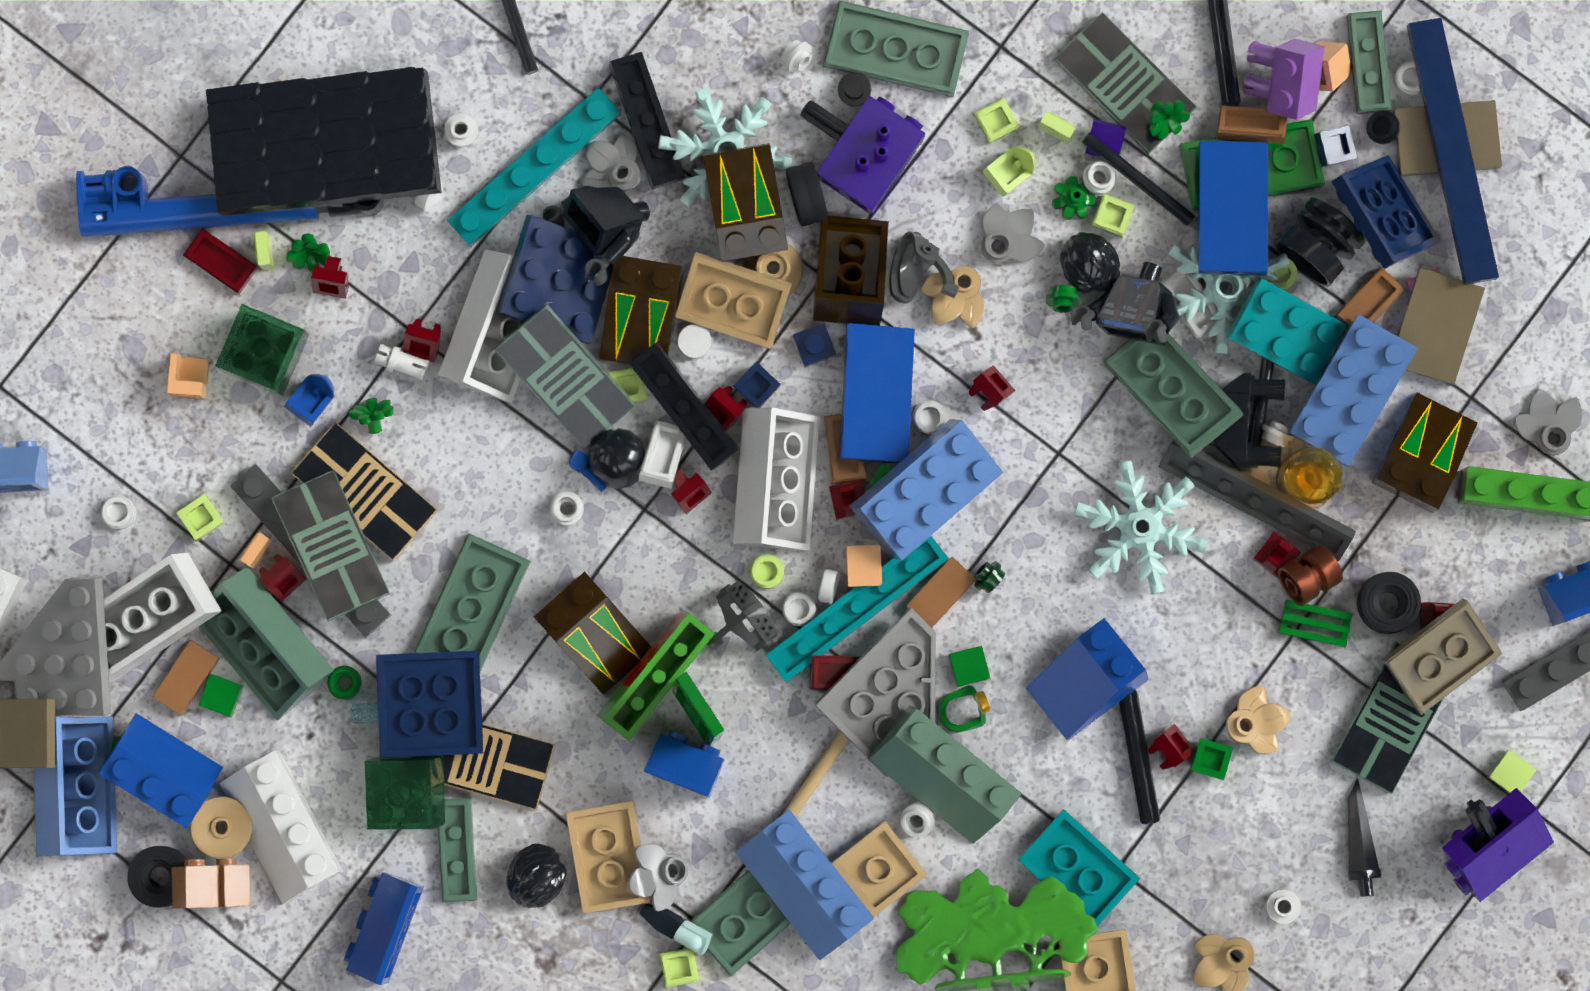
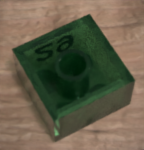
[215,304,309,397]
[364,756,446,830]

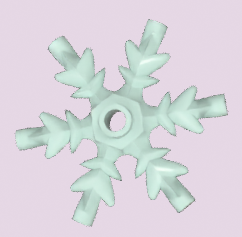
[658,88,792,209]
[1168,243,1290,355]
[1075,461,1208,595]

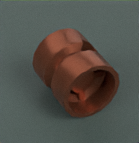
[1278,544,1343,606]

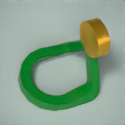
[938,686,990,732]

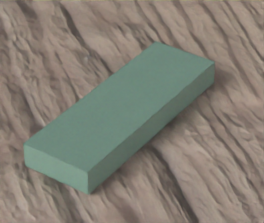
[1347,10,1392,114]
[436,798,477,903]

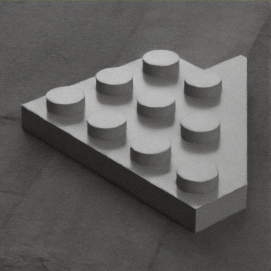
[0,577,111,716]
[814,607,936,777]

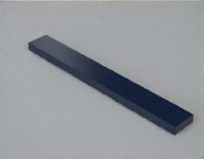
[1406,18,1499,285]

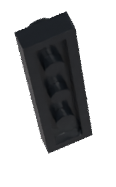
[609,52,685,190]
[629,343,740,471]

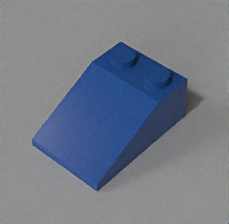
[1026,618,1149,741]

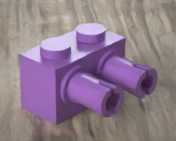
[1243,39,1325,120]

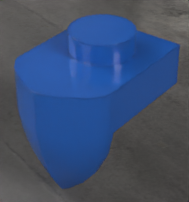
[284,374,334,427]

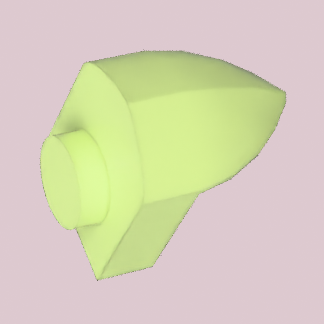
[982,146,1035,197]

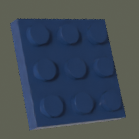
[1331,155,1440,269]
[497,215,613,344]
[376,650,484,758]

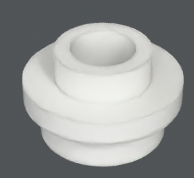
[781,40,812,72]
[444,113,478,147]
[1082,160,1117,194]
[1261,420,1294,448]
[550,491,584,526]
[900,803,935,837]
[1266,890,1301,924]

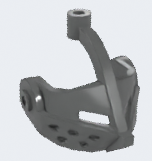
[889,231,959,304]
[707,581,777,652]

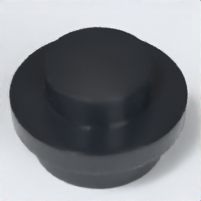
[838,73,871,107]
[1366,110,1400,144]

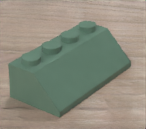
[198,567,334,721]
[868,705,1022,844]

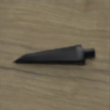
[1348,777,1382,897]

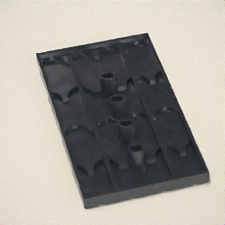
[206,67,442,216]

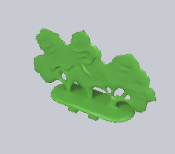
[896,868,1099,991]

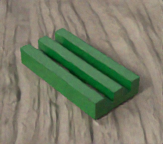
[1278,599,1353,648]

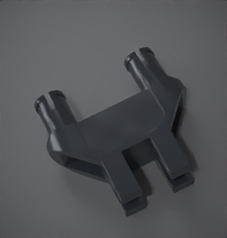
[1208,373,1285,471]

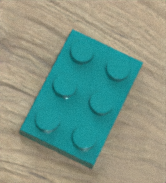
[1226,277,1347,385]
[1018,809,1140,926]

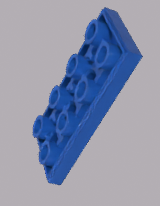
[1198,141,1268,275]
[839,323,915,464]

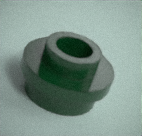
[974,561,1005,593]

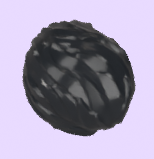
[1060,232,1120,293]
[506,843,567,908]

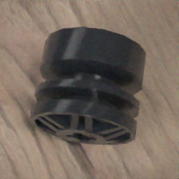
[1274,197,1366,287]

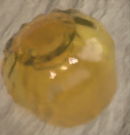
[1283,446,1343,504]

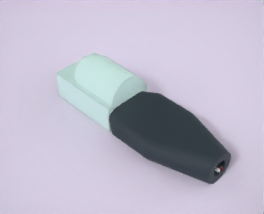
[640,904,713,955]

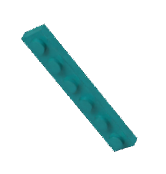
[447,88,621,247]
[766,536,949,683]

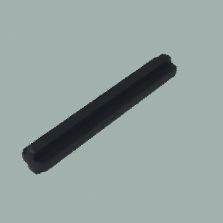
[1208,0,1241,106]
[1119,690,1160,824]

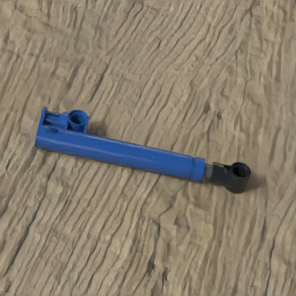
[76,166,384,237]

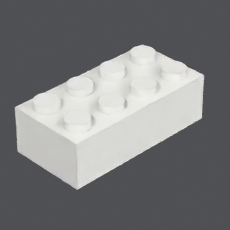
[103,553,221,682]

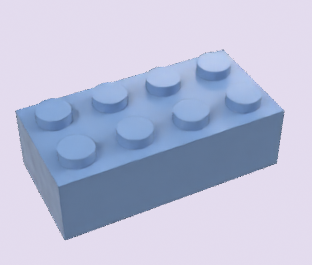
[1289,314,1418,467]
[849,419,1004,561]

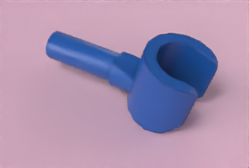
[569,450,607,492]

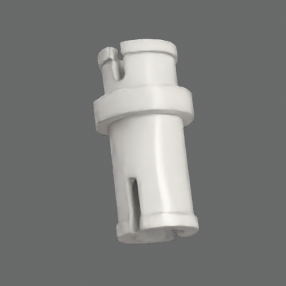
[374,344,429,381]

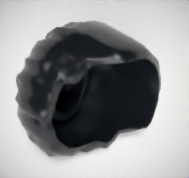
[587,428,645,489]

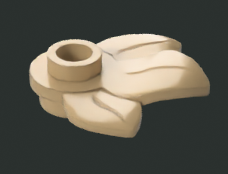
[921,266,985,329]
[1226,686,1290,754]
[1194,934,1255,991]

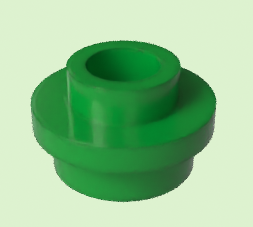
[1046,285,1080,313]
[327,666,362,700]

